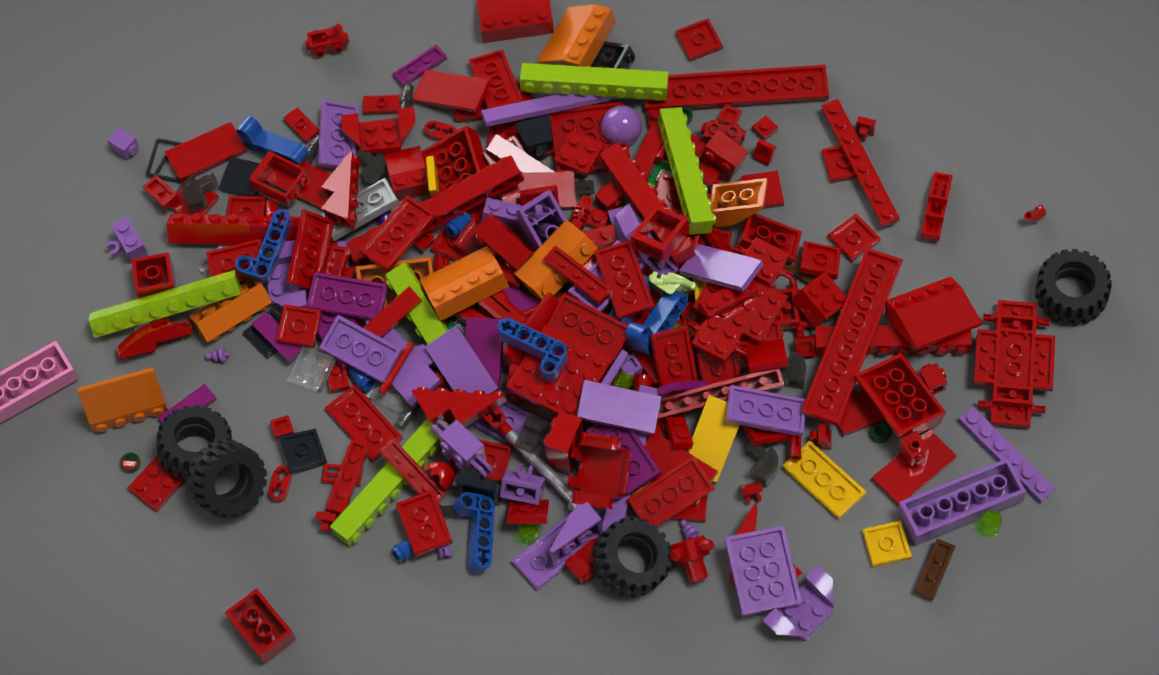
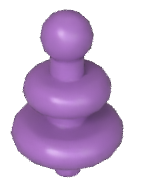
[205,347,230,363]
[680,520,699,540]

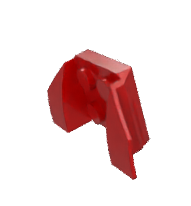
[341,107,416,155]

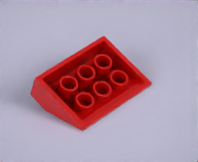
[477,0,554,43]
[422,125,488,192]
[885,276,982,350]
[854,353,946,437]

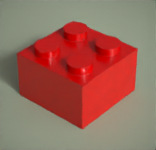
[699,130,748,182]
[131,252,176,298]
[791,272,847,327]

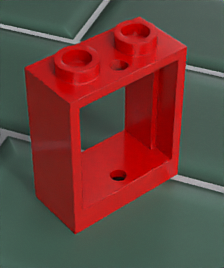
[249,151,309,207]
[631,205,690,263]

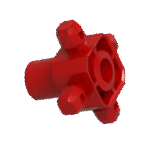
[669,535,714,583]

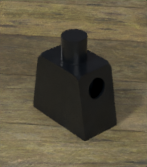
[515,115,553,161]

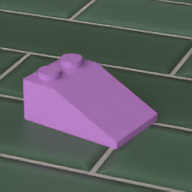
[550,502,603,568]

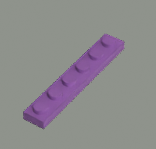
[959,406,1056,504]

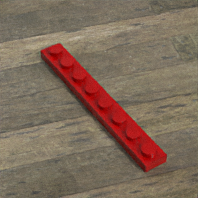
[821,99,900,228]

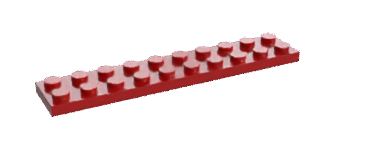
[645,64,829,112]
[801,247,903,426]

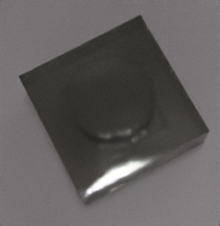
[574,180,595,196]

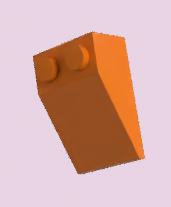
[710,178,768,227]

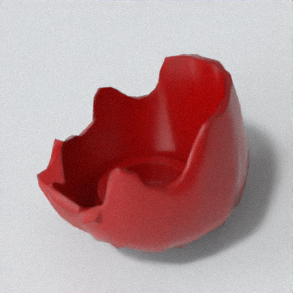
[425,461,455,492]

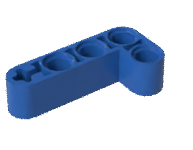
[236,116,309,166]
[235,209,292,282]
[626,291,688,355]
[498,318,568,382]
[453,492,495,575]

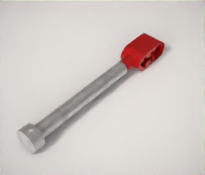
[481,407,579,512]

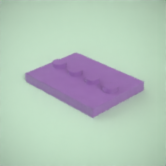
[724,526,802,617]

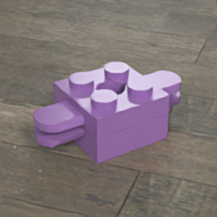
[430,419,493,479]

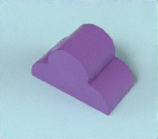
[516,190,567,253]

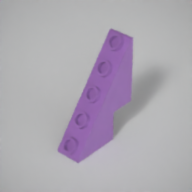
[615,204,679,277]

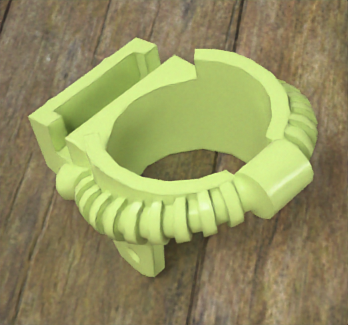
[648,271,696,296]

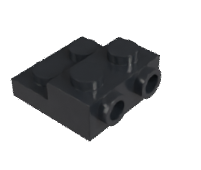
[590,41,635,69]
[456,468,501,506]

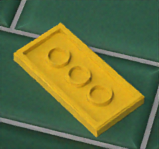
[687,395,739,483]
[782,441,867,520]

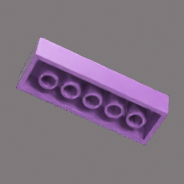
[898,458,1026,545]

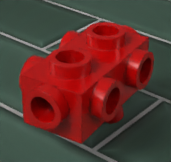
[305,24,349,57]
[701,120,746,145]

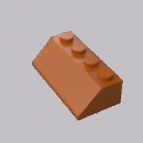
[514,220,598,301]
[188,279,272,342]

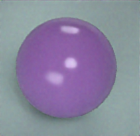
[601,106,642,146]

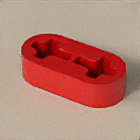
[424,120,457,141]
[268,466,292,503]

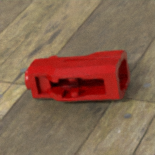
[479,290,536,324]

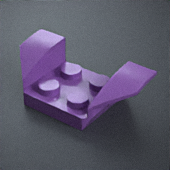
[267,240,308,307]
[763,565,834,641]

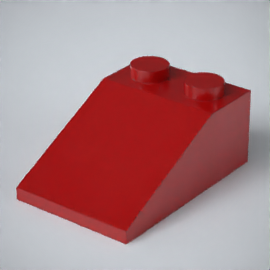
[384,145,430,201]
[737,213,802,262]

